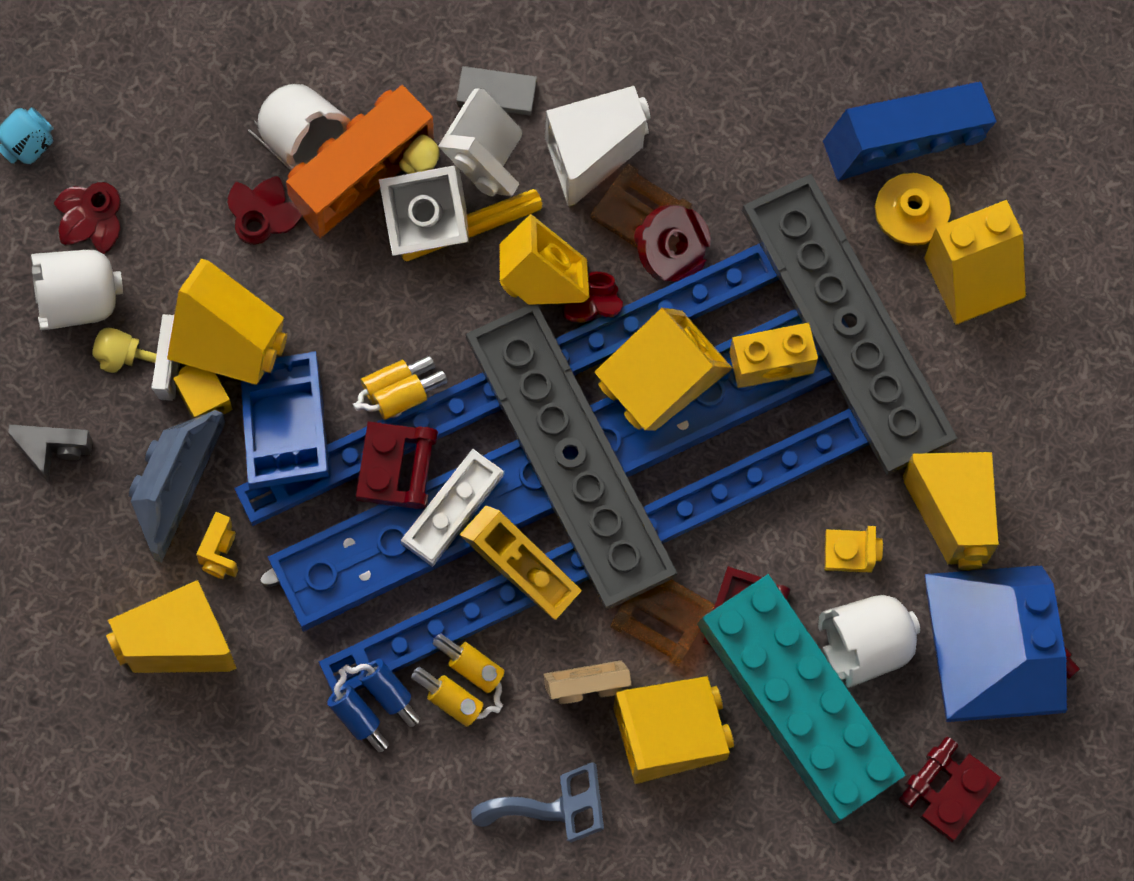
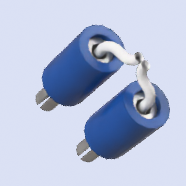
[327,659,420,752]

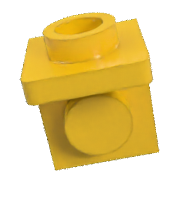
[196,512,238,579]
[824,526,883,573]

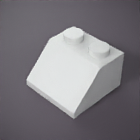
[379,165,469,256]

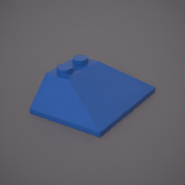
[924,565,1067,722]

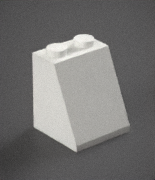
[545,86,650,206]

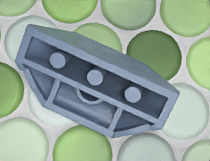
[129,410,225,563]

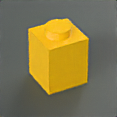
[173,365,232,419]

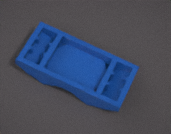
[241,351,329,489]

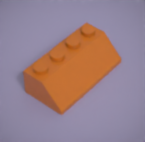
[286,84,434,238]

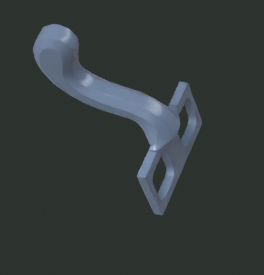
[471,762,604,843]

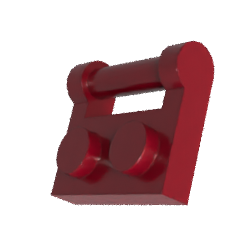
[356,421,438,509]

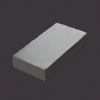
[457,66,537,116]

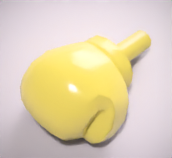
[399,135,440,174]
[92,328,157,373]

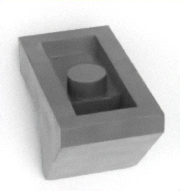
[8,425,93,482]

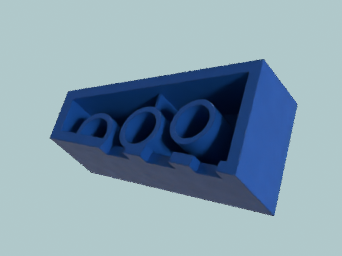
[823,81,997,181]

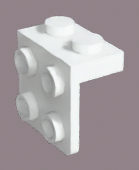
[438,88,522,196]

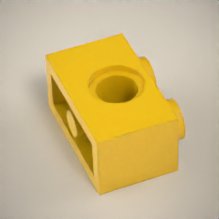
[729,322,818,388]

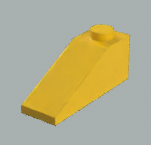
[459,505,582,620]

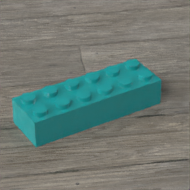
[697,574,906,824]

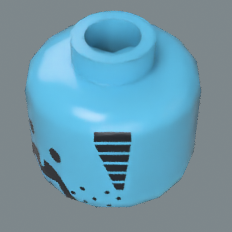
[0,107,53,164]

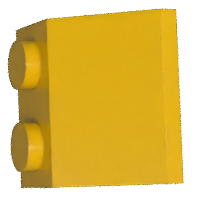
[500,214,589,305]

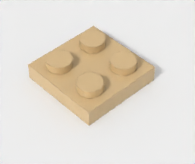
[543,660,631,704]

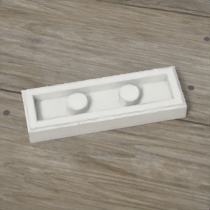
[401,449,504,567]

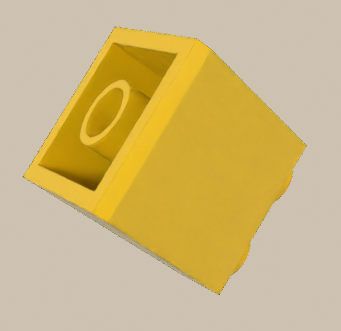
[924,200,1026,325]
[167,258,287,385]
[594,308,733,431]
[903,452,999,571]
[106,580,237,673]
[613,676,734,784]

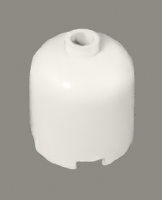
[258,84,350,170]
[31,250,123,330]
[818,595,920,688]

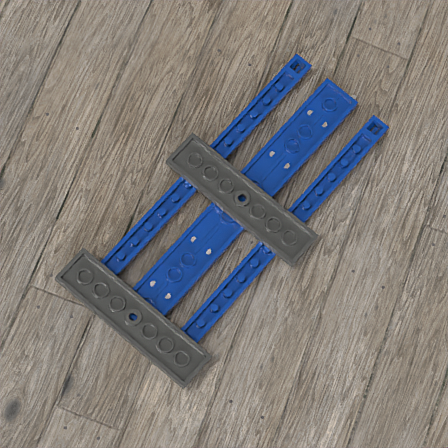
[234,174,958,692]

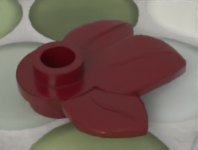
[228,176,302,245]
[54,182,121,254]
[564,272,623,322]

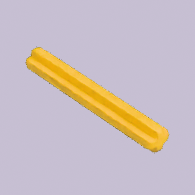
[401,189,543,261]

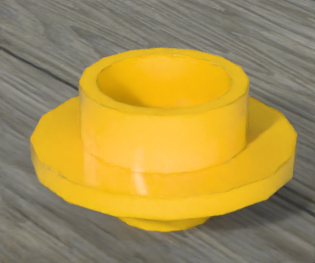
[875,173,951,246]

